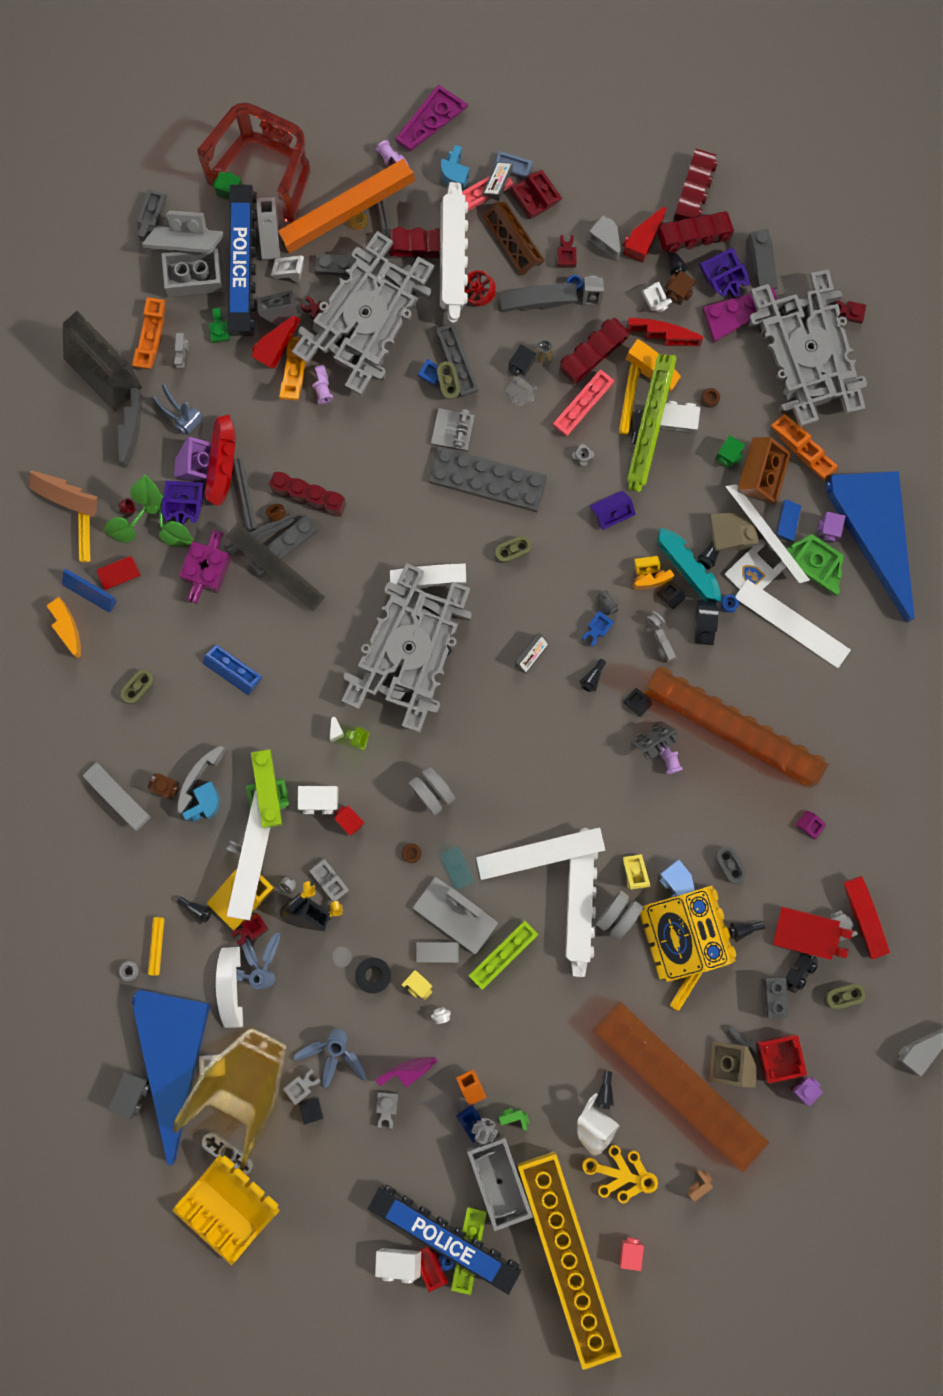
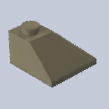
[709,513,759,551]
[709,1041,757,1088]

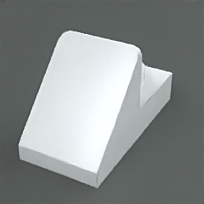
[271,255,304,283]

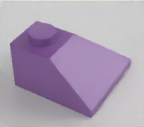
[174,436,211,482]

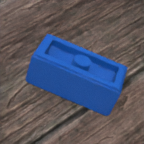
[776,499,801,542]

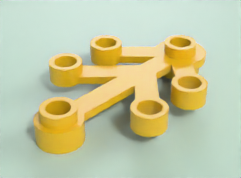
[582,1145,658,1203]

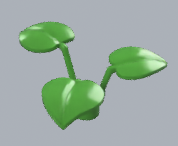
[104,474,194,547]

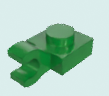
[209,308,230,343]

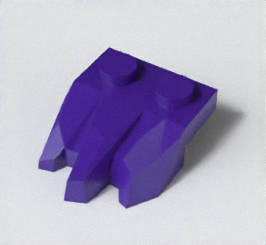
[699,248,750,297]
[162,480,204,526]

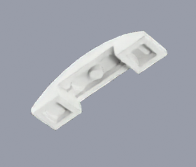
[216,947,243,1028]

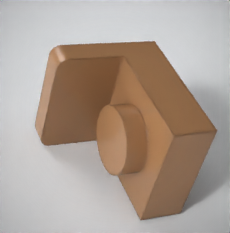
[687,1168,713,1202]

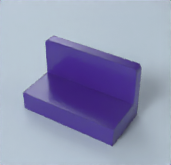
[590,490,636,530]

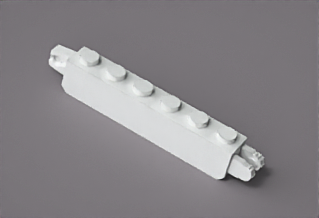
[440,182,468,324]
[565,827,598,977]

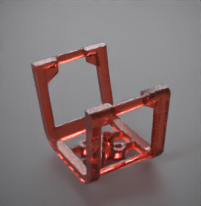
[197,102,310,223]

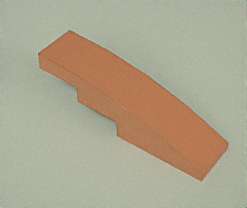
[29,470,98,517]

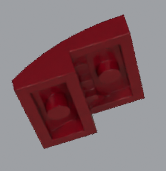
[510,170,562,219]

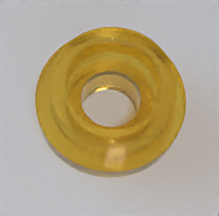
[350,212,368,230]

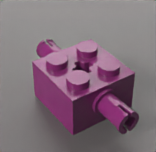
[179,529,231,604]

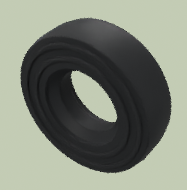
[355,958,391,994]

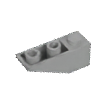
[257,197,280,260]

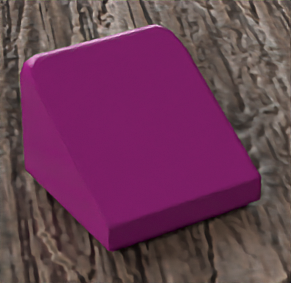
[796,811,826,839]

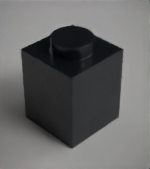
[508,344,536,378]

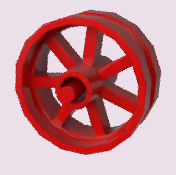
[464,270,496,307]

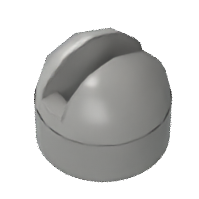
[279,877,296,894]

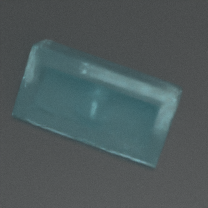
[440,846,474,890]

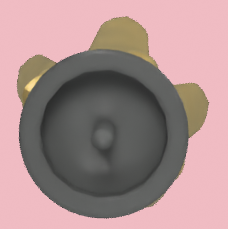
[534,339,553,363]

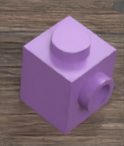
[817,512,845,543]
[790,1076,823,1107]

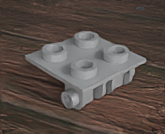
[431,408,475,451]

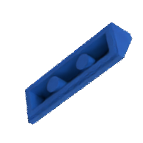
[62,569,117,612]
[203,645,262,695]

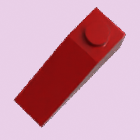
[622,207,667,263]
[251,316,301,369]

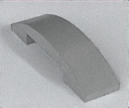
[178,746,227,814]

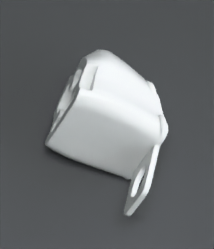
[577,1093,620,1155]

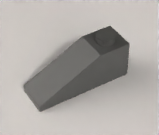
[747,229,778,289]

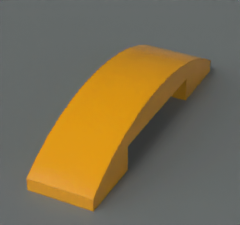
[279,337,306,401]

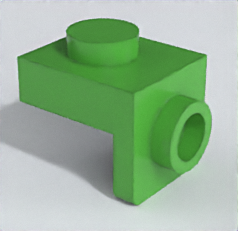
[498,1108,530,1131]

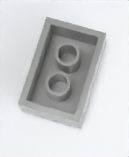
[162,248,224,297]

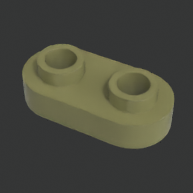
[437,361,460,400]
[495,536,531,563]
[121,670,154,704]
[825,984,866,1009]

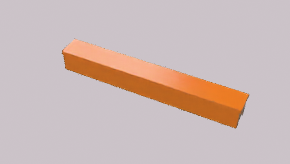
[278,158,415,254]

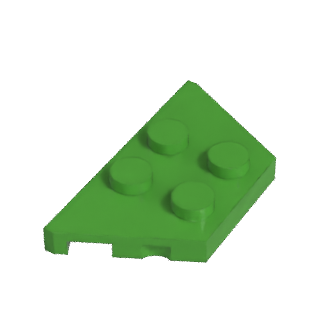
[776,534,844,596]

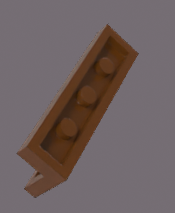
[482,202,545,275]

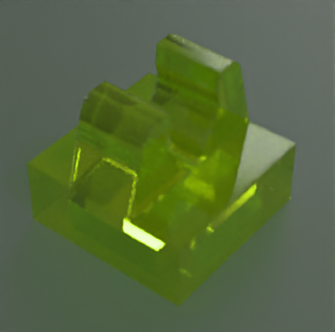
[345,726,370,750]

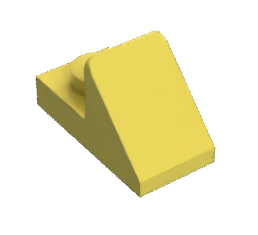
[623,854,650,890]

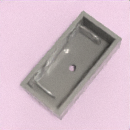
[467,1135,533,1231]

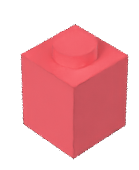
[619,1237,644,1271]

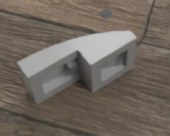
[309,858,349,902]
[416,942,459,963]

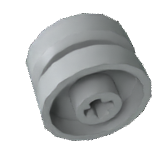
[408,766,456,816]
[596,890,643,941]

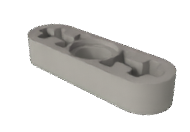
[202,1132,254,1175]

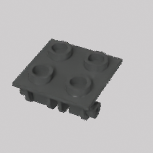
[631,721,679,760]

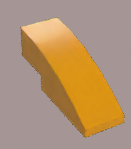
[625,339,681,391]
[47,597,81,658]

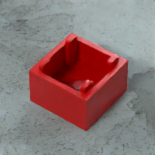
[755,1034,807,1083]

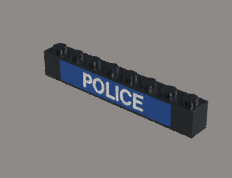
[228,185,258,336]
[367,1184,522,1295]

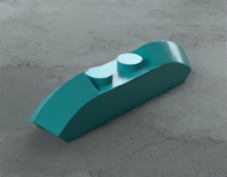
[657,528,721,602]

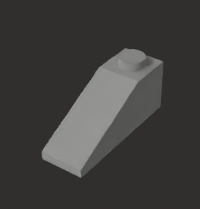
[897,1028,943,1077]

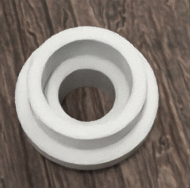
[431,1007,451,1024]

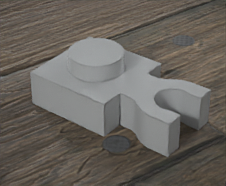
[174,333,189,369]
[654,629,676,663]
[283,1069,321,1105]
[376,1092,398,1129]

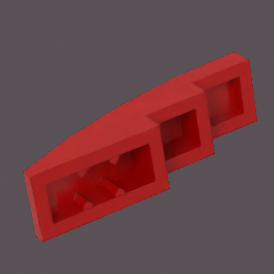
[627,318,703,346]
[843,876,890,960]

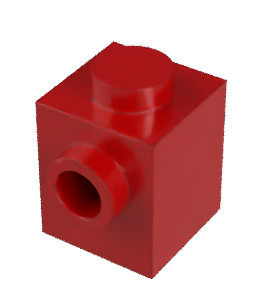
[334,805,365,837]

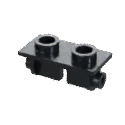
[785,953,818,993]

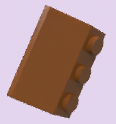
[738,437,791,504]

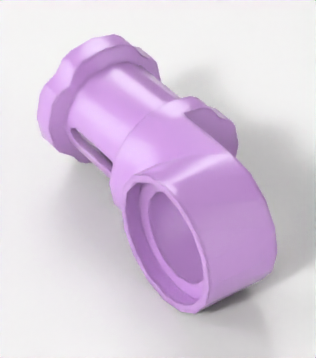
[375,140,410,168]
[312,364,333,404]
[656,740,683,775]

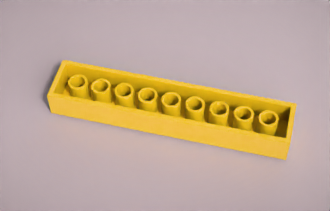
[517,1151,622,1370]

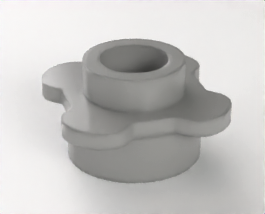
[572,444,594,466]

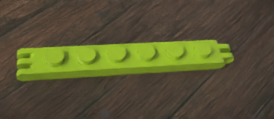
[627,354,676,492]

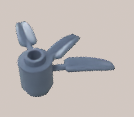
[153,383,203,435]
[236,933,280,989]
[294,1029,366,1088]

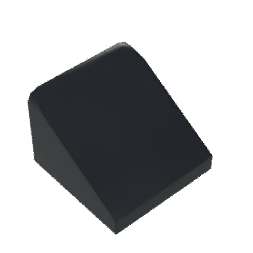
[657,581,686,609]
[623,688,652,717]
[299,1098,324,1125]

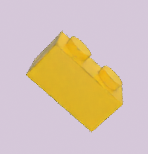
[634,556,660,575]

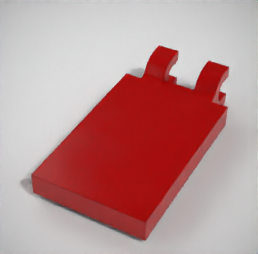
[773,906,853,960]

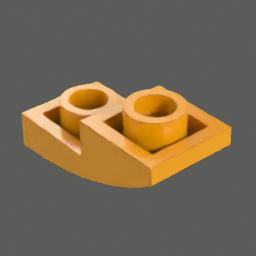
[632,570,674,590]

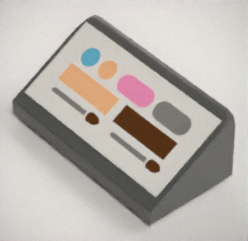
[482,162,514,201]
[515,633,548,673]

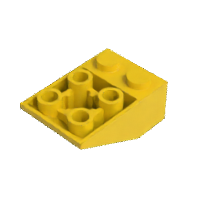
[207,869,276,931]

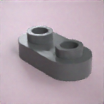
[715,847,746,884]

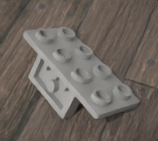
[142,210,224,254]
[413,877,498,954]

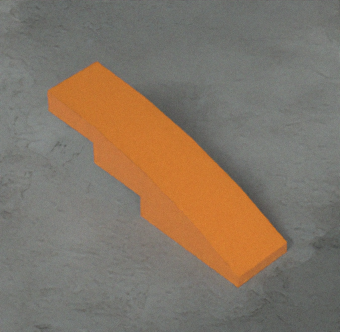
[771,413,838,481]

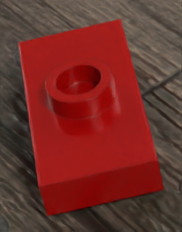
[418,1246,448,1292]

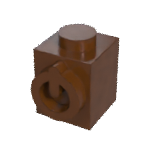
[664,271,696,305]
[148,773,179,800]

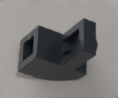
[694,600,718,645]

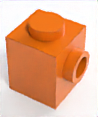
[456,1069,487,1106]

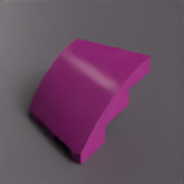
[375,1057,438,1087]

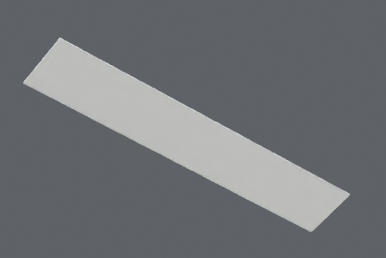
[725,484,810,583]
[735,579,851,668]
[227,791,270,920]
[476,827,605,880]

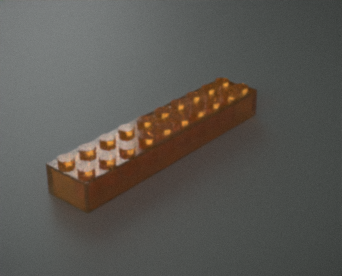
[643,667,829,788]
[592,1001,770,1172]

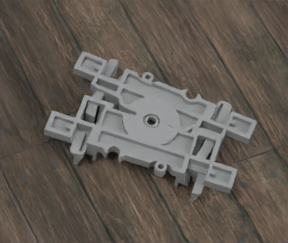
[292,231,434,396]
[748,269,867,427]
[341,563,472,733]

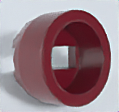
[118,498,135,515]

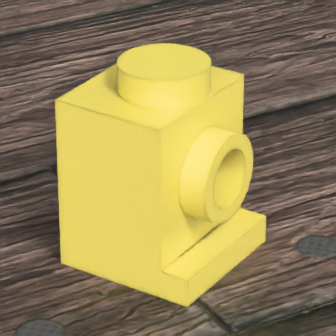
[402,970,433,1000]

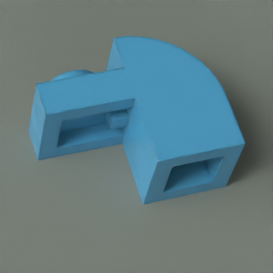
[441,145,470,191]
[182,781,220,822]

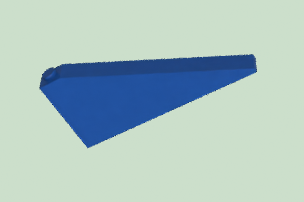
[825,471,915,622]
[132,989,211,1166]

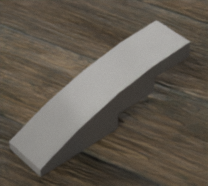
[83,762,151,831]

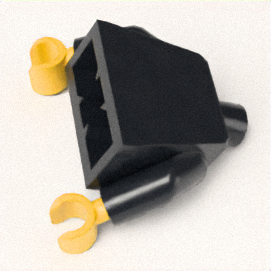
[280,881,343,931]

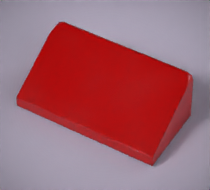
[96,556,141,590]

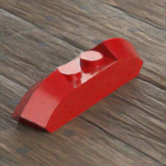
[205,414,236,506]

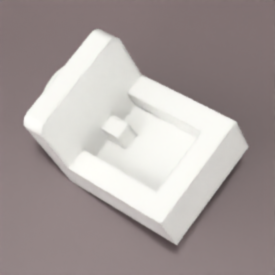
[641,282,672,312]

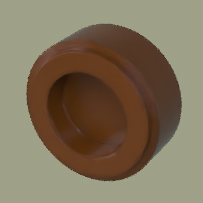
[701,388,720,408]
[266,504,286,522]
[402,844,421,863]

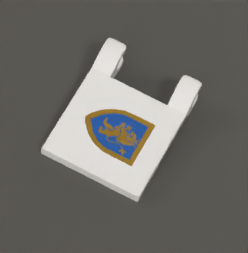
[724,539,787,590]

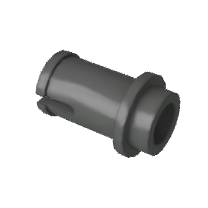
[597,590,619,616]

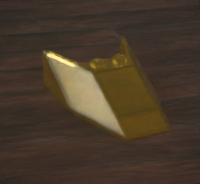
[172,1027,286,1169]

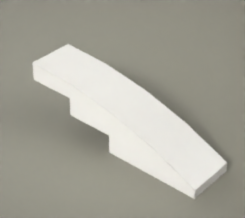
[390,563,466,589]

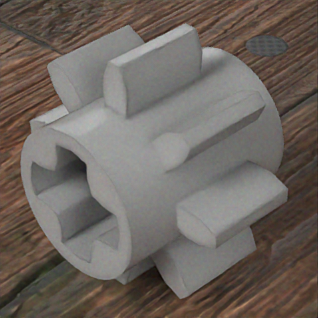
[472,1118,498,1144]

